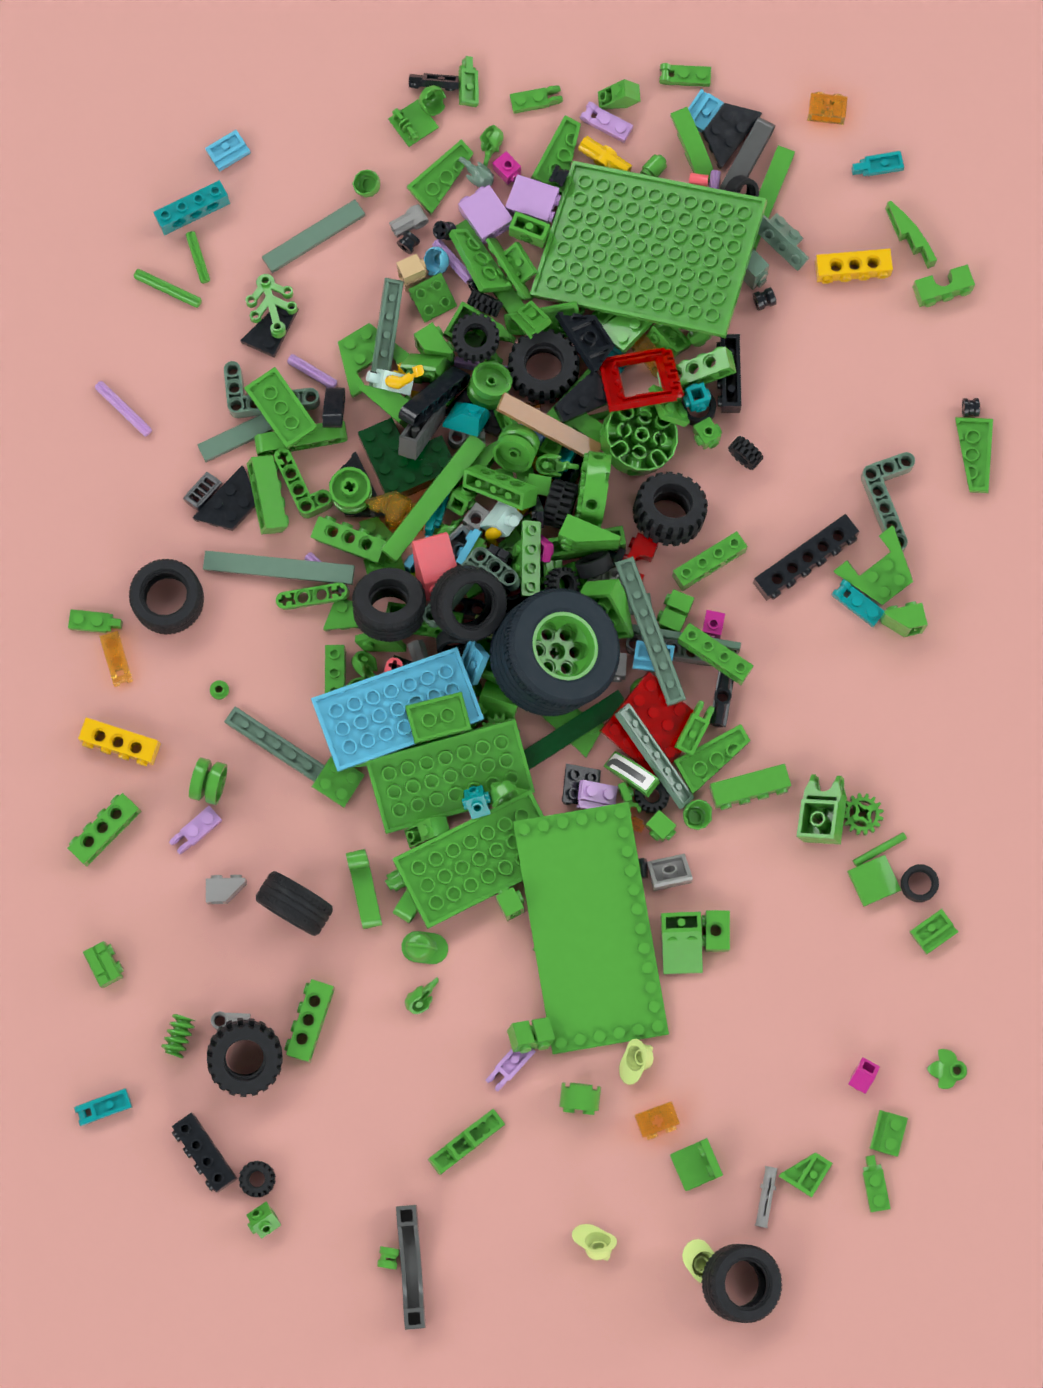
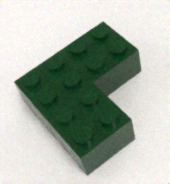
[358,417,452,504]

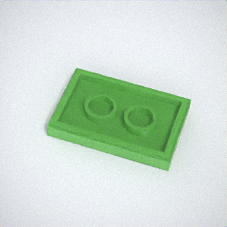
[405,692,472,744]

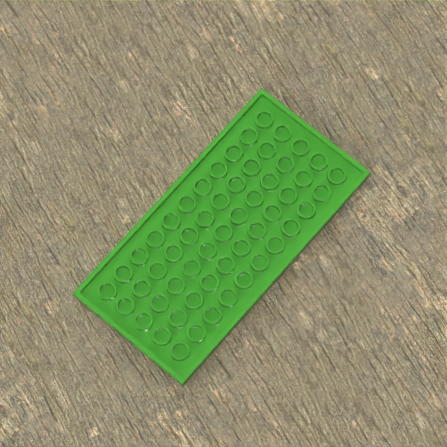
[513,802,669,1054]

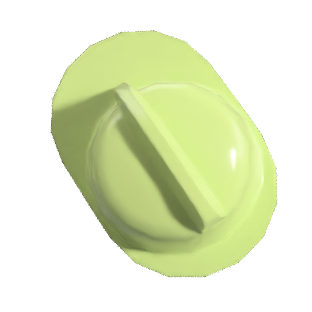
[619,1039,654,1085]
[572,1224,617,1261]
[682,1239,715,1283]

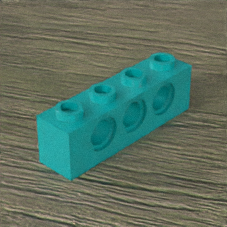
[153,180,230,236]

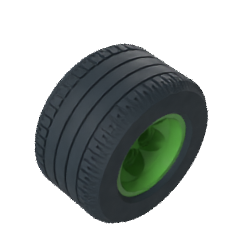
[490,588,620,716]

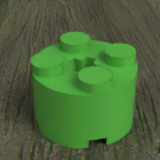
[559,1082,601,1115]

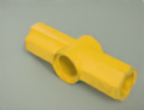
[578,136,632,172]

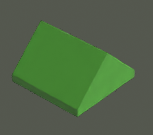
[479,681,518,723]

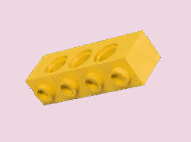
[815,248,893,284]
[78,717,161,767]

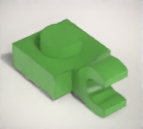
[618,782,641,816]

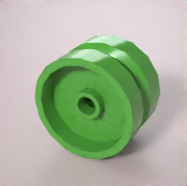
[467,361,513,410]
[493,424,540,473]
[329,467,372,514]
[189,757,228,805]

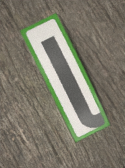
[604,751,660,797]

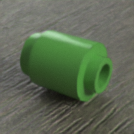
[640,154,667,177]
[385,869,405,892]

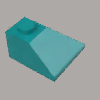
[442,403,491,437]

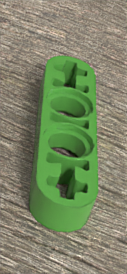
[276,583,350,610]

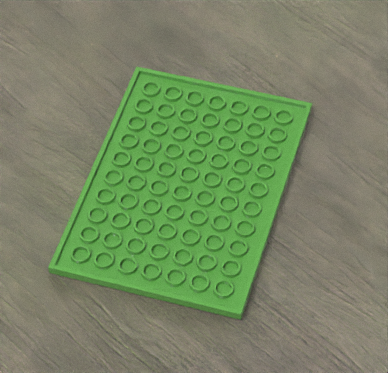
[530,161,767,338]

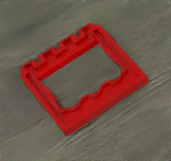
[599,347,684,412]

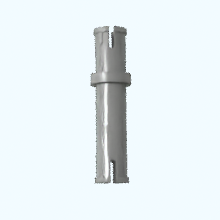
[755,1166,778,1228]

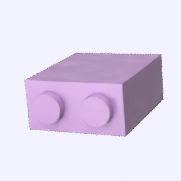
[505,174,561,224]
[458,185,513,244]

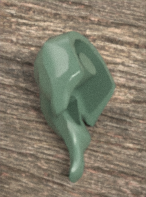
[459,157,494,188]

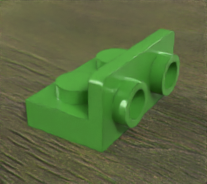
[646,324,691,359]

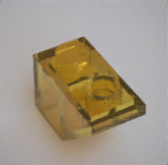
[365,491,412,522]

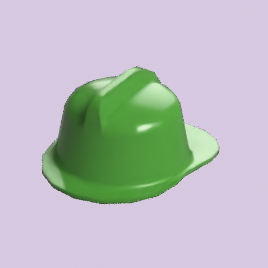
[489,780,527,807]
[401,931,448,964]

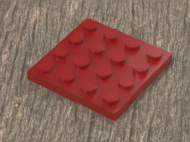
[600,672,701,778]

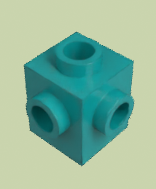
[683,382,711,412]
[462,785,491,819]

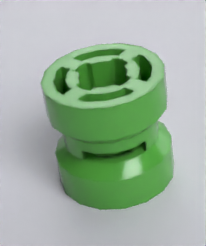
[377,1246,400,1270]

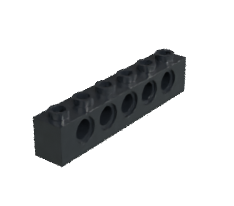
[753,514,860,601]

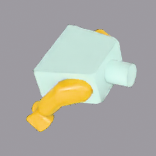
[366,363,424,396]
[480,501,528,548]

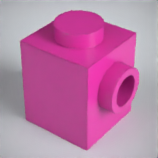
[493,151,521,185]
[702,610,725,639]
[848,1057,880,1094]

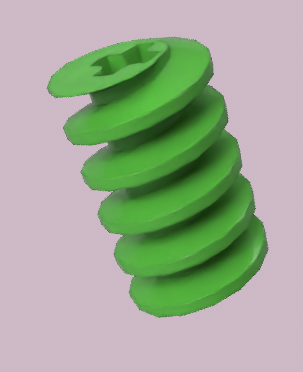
[161,1014,195,1058]

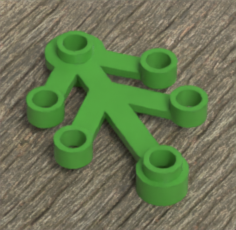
[245,274,298,338]

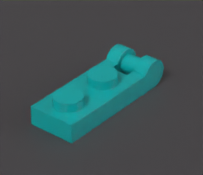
[831,579,884,627]
[74,1088,133,1127]

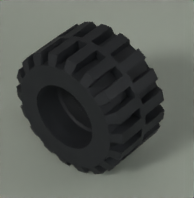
[452,313,499,364]
[544,478,578,529]

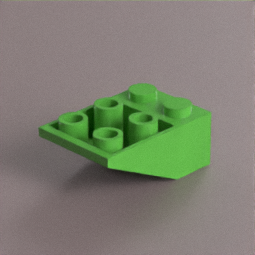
[660,912,703,974]

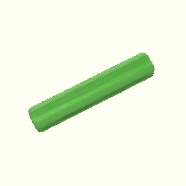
[186,231,210,284]

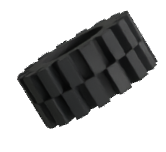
[467,289,503,317]
[728,436,763,470]
[544,567,580,592]
[634,780,670,814]
[239,1161,276,1197]

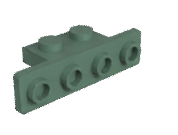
[758,213,809,271]

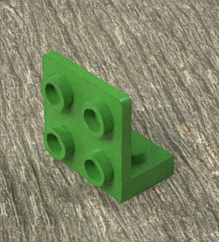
[670,1138,723,1191]

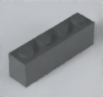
[398,404,446,460]

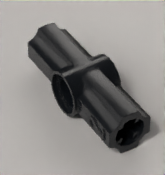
[709,671,734,728]

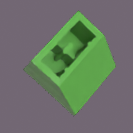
[414,322,455,366]
[400,353,451,384]
[880,601,928,637]

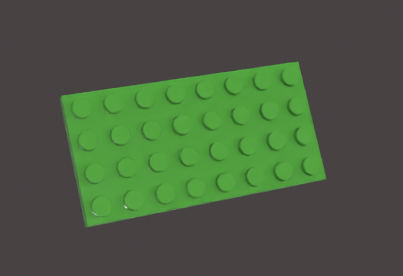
[366,718,535,834]
[392,790,544,929]

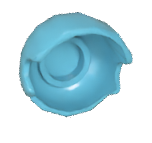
[424,247,449,276]

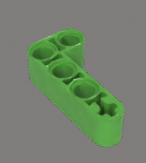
[274,448,333,519]
[346,849,382,929]

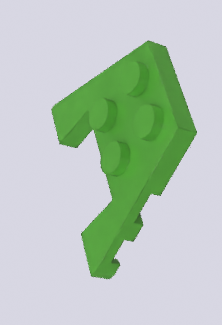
[338,323,409,398]
[834,525,913,605]

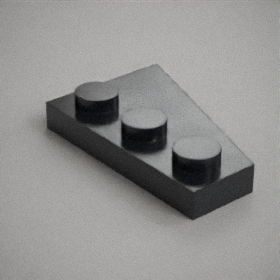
[240,306,299,358]

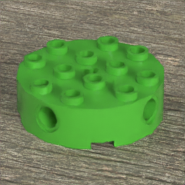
[600,405,678,476]
[574,451,612,528]

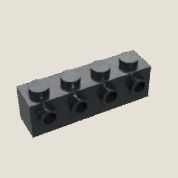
[716,334,742,413]
[172,1112,238,1193]

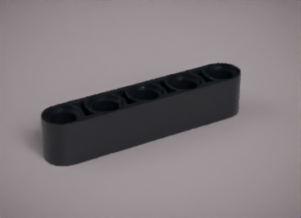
[398,366,470,427]

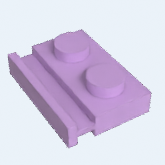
[577,780,618,809]

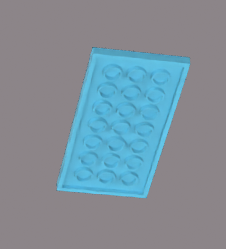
[311,647,484,772]

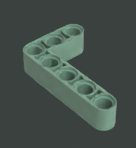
[224,361,320,418]
[861,452,915,552]
[423,547,521,628]

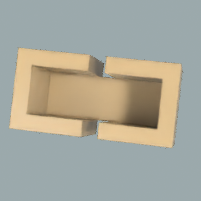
[396,254,428,292]

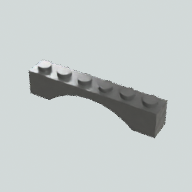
[396,1205,426,1330]

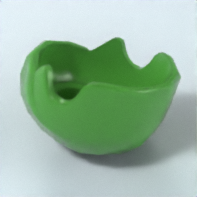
[419,85,446,116]
[352,169,381,198]
[683,799,712,830]

